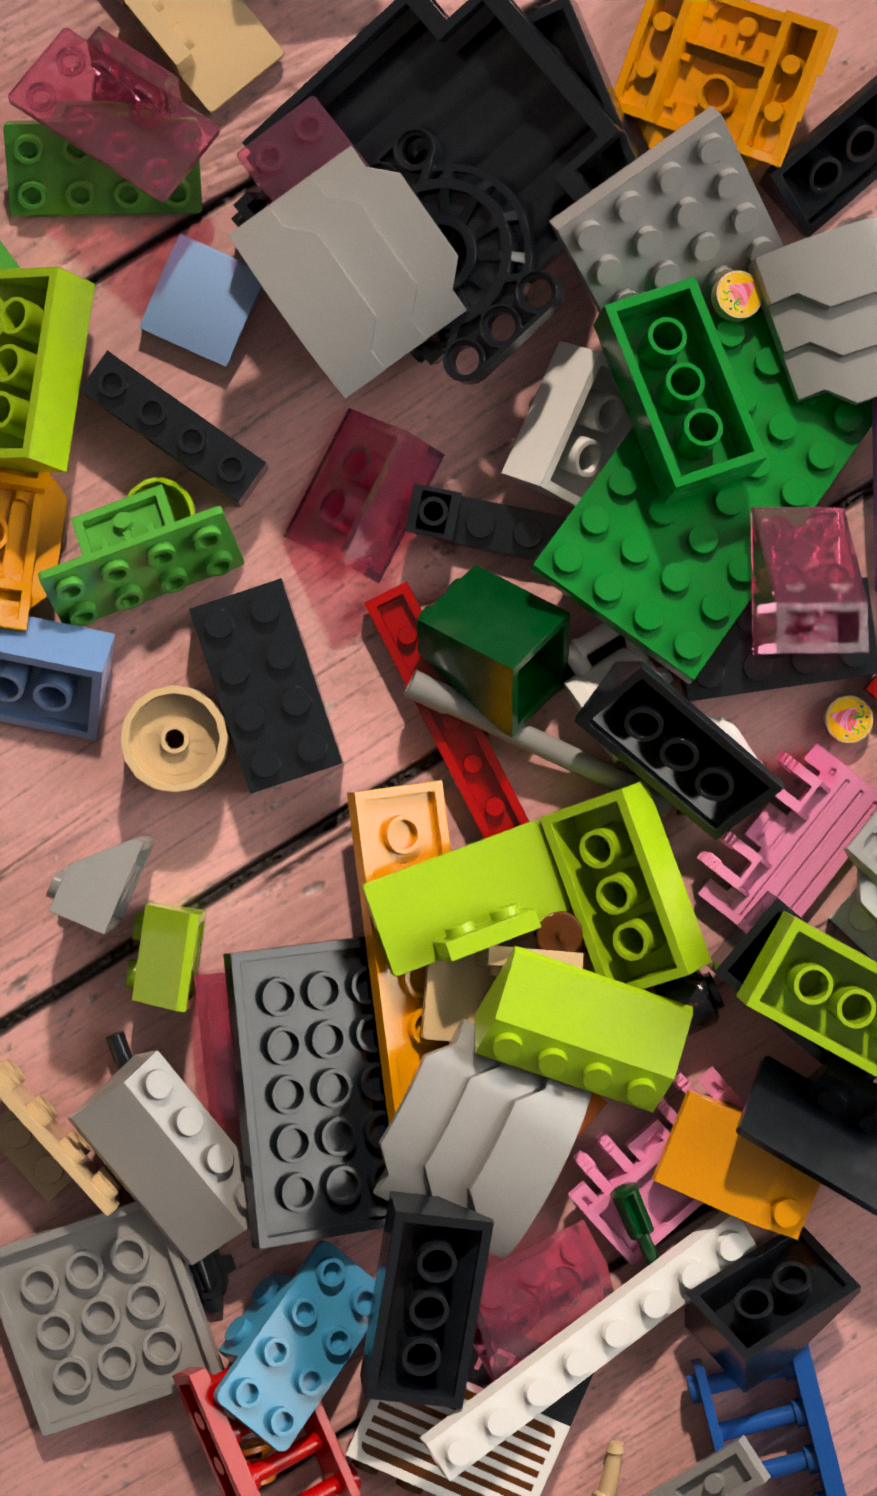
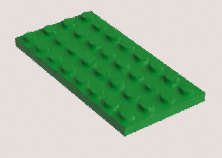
[530,272,872,685]

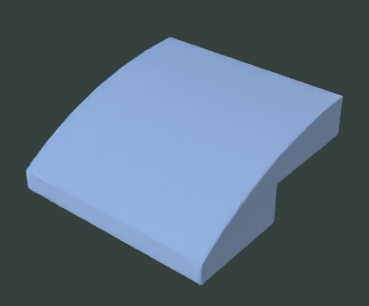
[139,234,263,367]

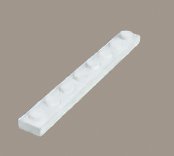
[419,1211,758,1481]

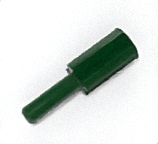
[610,1182,659,1266]

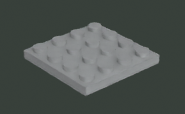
[549,106,784,314]
[0,1200,225,1437]

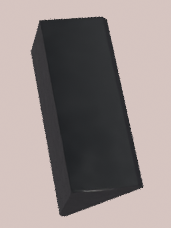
[758,75,877,238]
[574,661,785,841]

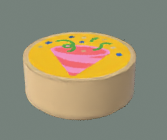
[711,270,762,322]
[823,695,873,744]

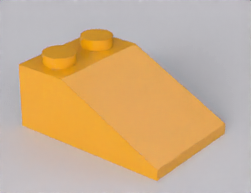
[652,1090,821,1240]

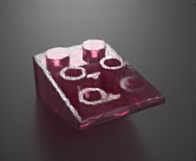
[751,507,869,655]

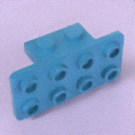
[213,1240,375,1451]

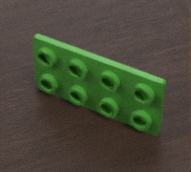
[3,102,203,216]
[38,484,245,627]

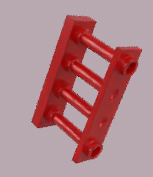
[172,1366,361,1496]

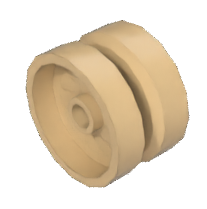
[120,685,232,793]

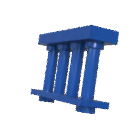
[686,1344,847,1496]

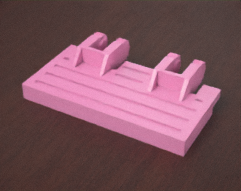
[697,743,877,925]
[568,1066,745,1266]

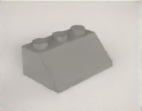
[46,835,157,934]

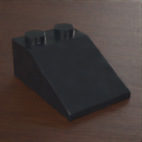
[685,1226,861,1393]

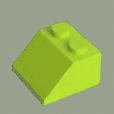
[125,902,207,1013]

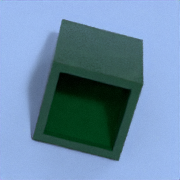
[416,564,570,737]

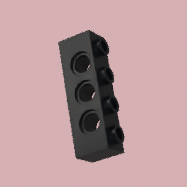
[79,350,269,507]

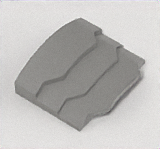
[228,145,467,398]
[747,216,877,405]
[373,1018,592,1260]

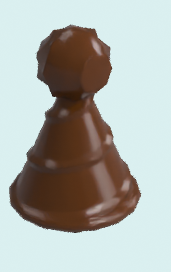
[533,911,583,952]

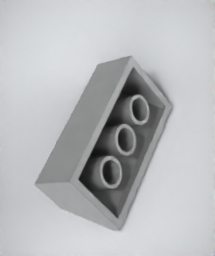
[68,1050,250,1265]

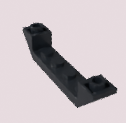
[405,483,567,561]

